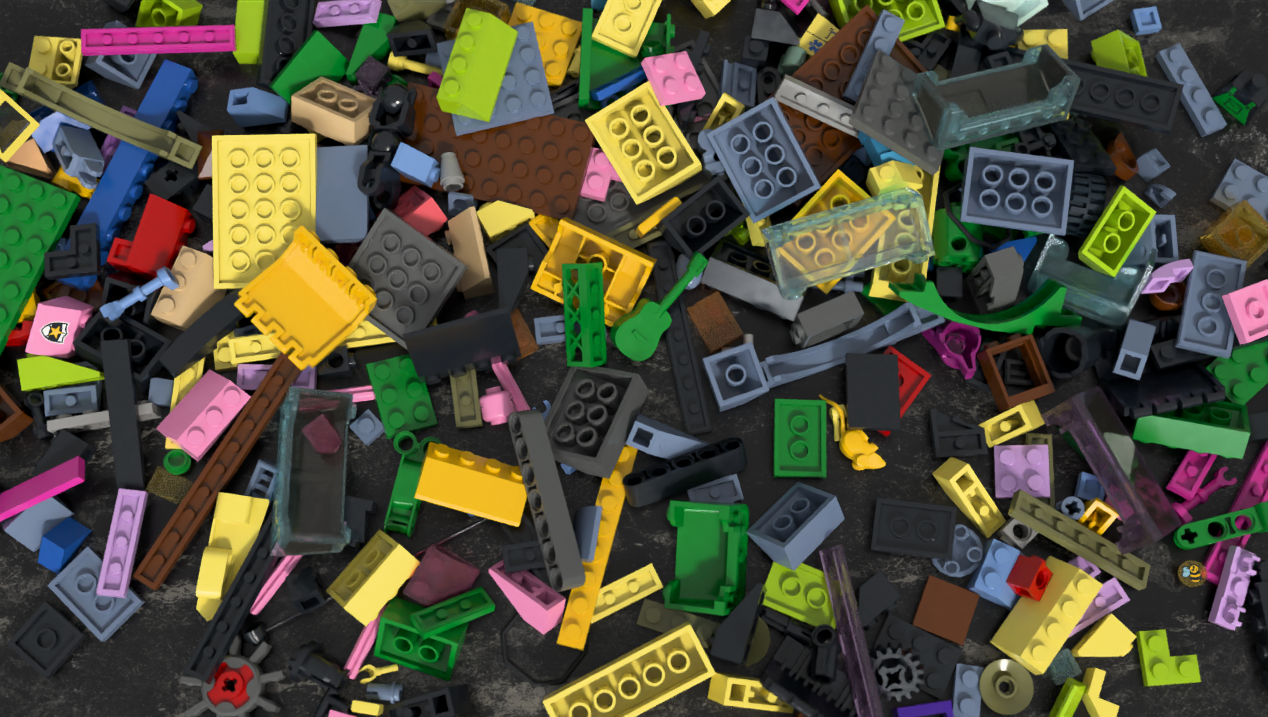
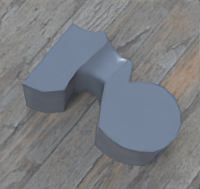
[695,129,727,180]

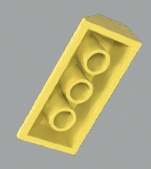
[990,556,1103,675]

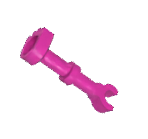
[1166,466,1237,526]

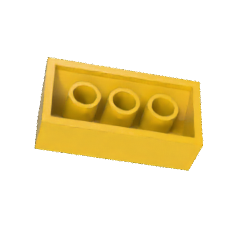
[414,442,527,527]

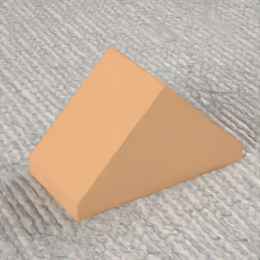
[0,138,56,180]

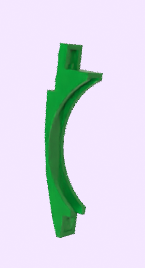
[888,273,1082,334]

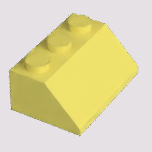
[326,529,420,626]

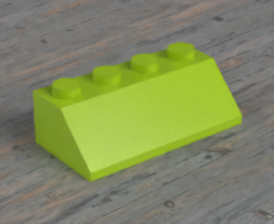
[436,8,518,122]

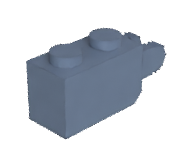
[52,125,104,189]

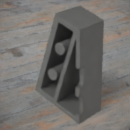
[965,246,1024,314]

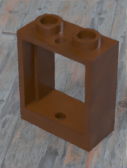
[977,333,1056,412]

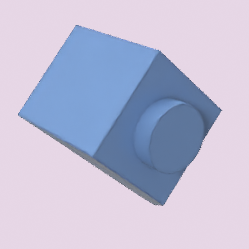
[391,142,441,188]

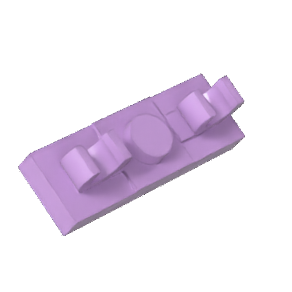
[1208,545,1261,631]

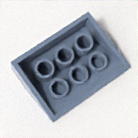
[706,97,822,224]
[960,147,1074,236]

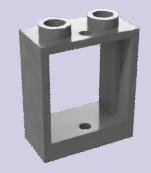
[789,291,864,350]

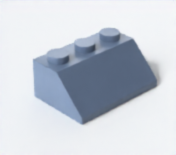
[747,481,845,571]

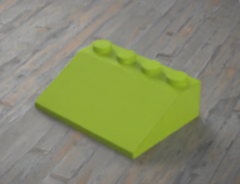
[828,0,946,42]

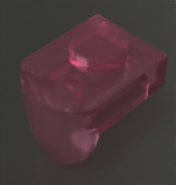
[301,414,341,454]

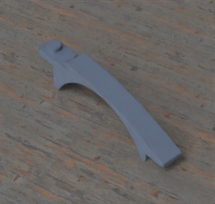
[760,302,945,388]

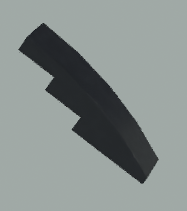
[158,289,245,378]

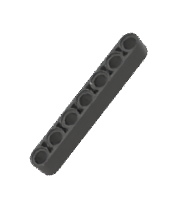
[508,409,586,592]

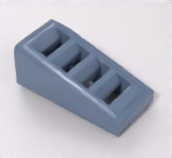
[244,459,288,513]

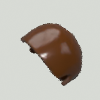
[1148,282,1186,312]

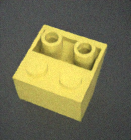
[28,36,83,90]

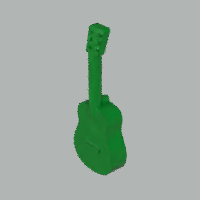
[610,251,708,361]

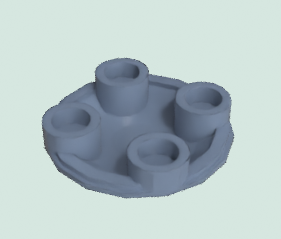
[932,524,983,577]

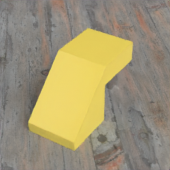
[1081,668,1119,717]

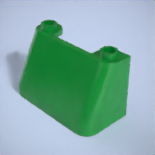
[662,500,749,616]

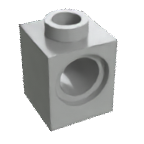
[996,517,1039,550]

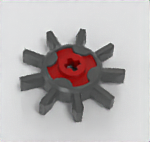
[180,634,287,717]

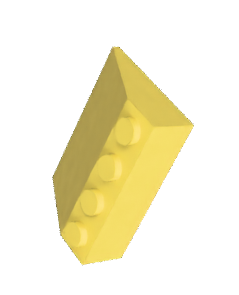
[585,81,702,205]

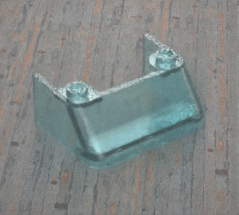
[1028,234,1157,327]

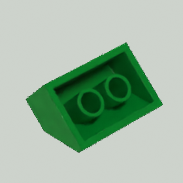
[374,597,469,681]

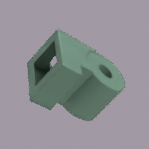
[777,46,807,79]

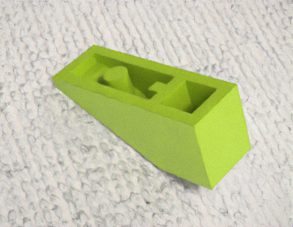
[17,353,105,392]

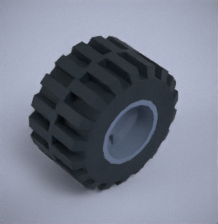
[1066,172,1106,238]

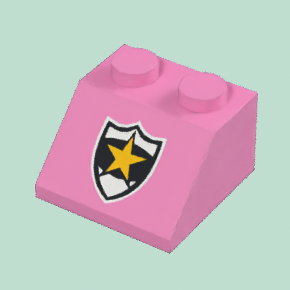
[25,296,94,358]

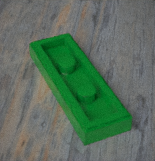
[410,586,495,640]

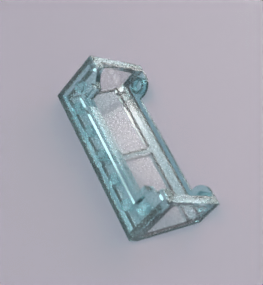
[761,186,935,300]

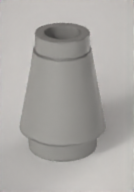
[440,152,465,192]

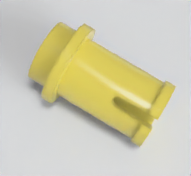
[567,45,581,78]

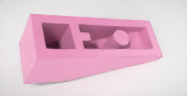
[489,559,566,635]

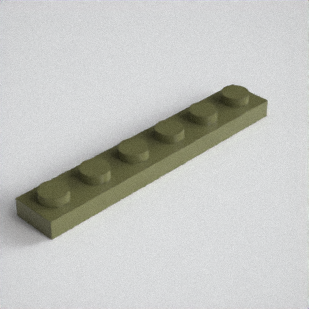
[1008,489,1151,591]

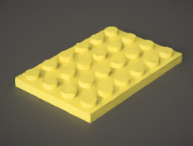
[212,134,317,289]

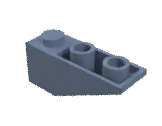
[626,414,710,459]

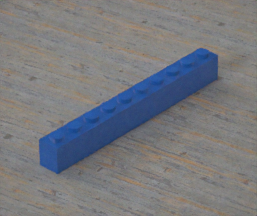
[56,59,199,293]

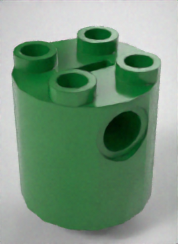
[932,202,984,273]

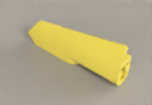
[196,492,270,621]

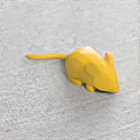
[819,394,886,470]

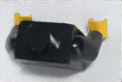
[945,0,1024,51]

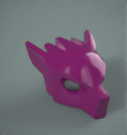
[921,318,981,380]

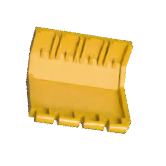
[234,225,377,371]

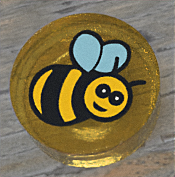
[1178,560,1208,587]

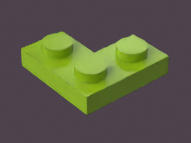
[1135,629,1201,686]

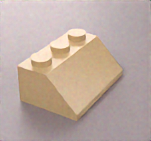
[291,76,377,146]
[445,206,495,299]
[151,246,230,331]

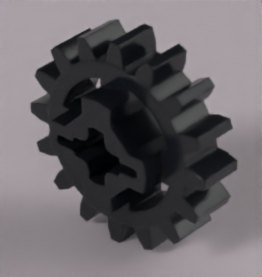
[864,642,924,702]

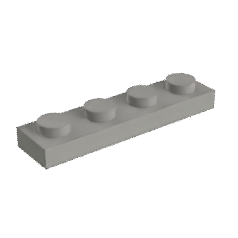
[774,74,860,138]
[47,400,161,435]

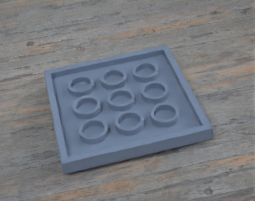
[437,21,554,136]

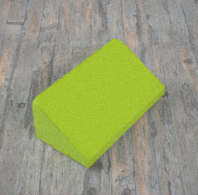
[1048,677,1087,717]

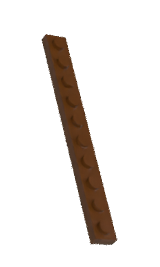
[133,352,303,590]

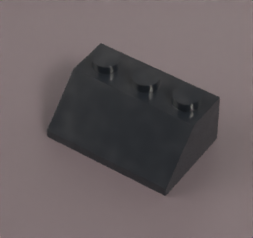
[656,175,750,260]
[72,304,173,394]

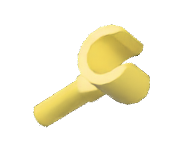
[829,404,847,441]
[358,664,398,684]

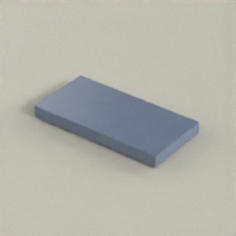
[316,145,369,244]
[1175,250,1247,359]

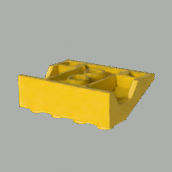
[530,217,657,327]

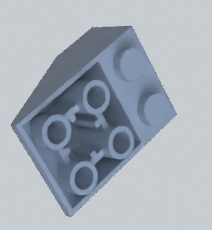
[1092,214,1179,272]

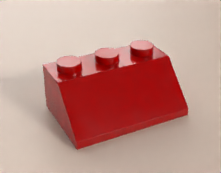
[125,194,195,281]

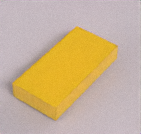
[635,197,682,238]

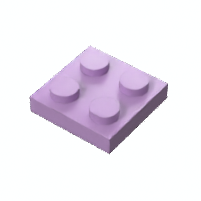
[994,444,1050,499]

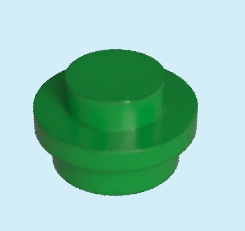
[640,40,665,58]
[163,449,191,475]

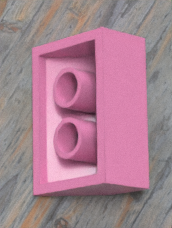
[156,369,251,462]

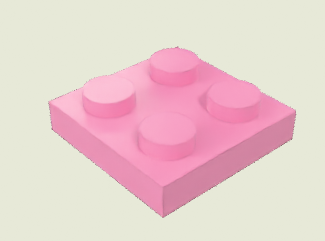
[641,51,706,106]
[1222,279,1268,345]

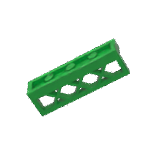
[562,262,607,368]

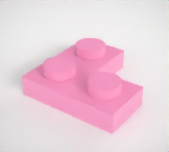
[581,147,622,202]

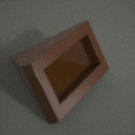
[197,130,224,180]

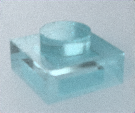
[1047,648,1082,685]

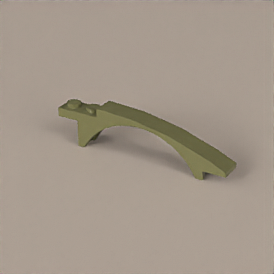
[0,62,203,170]

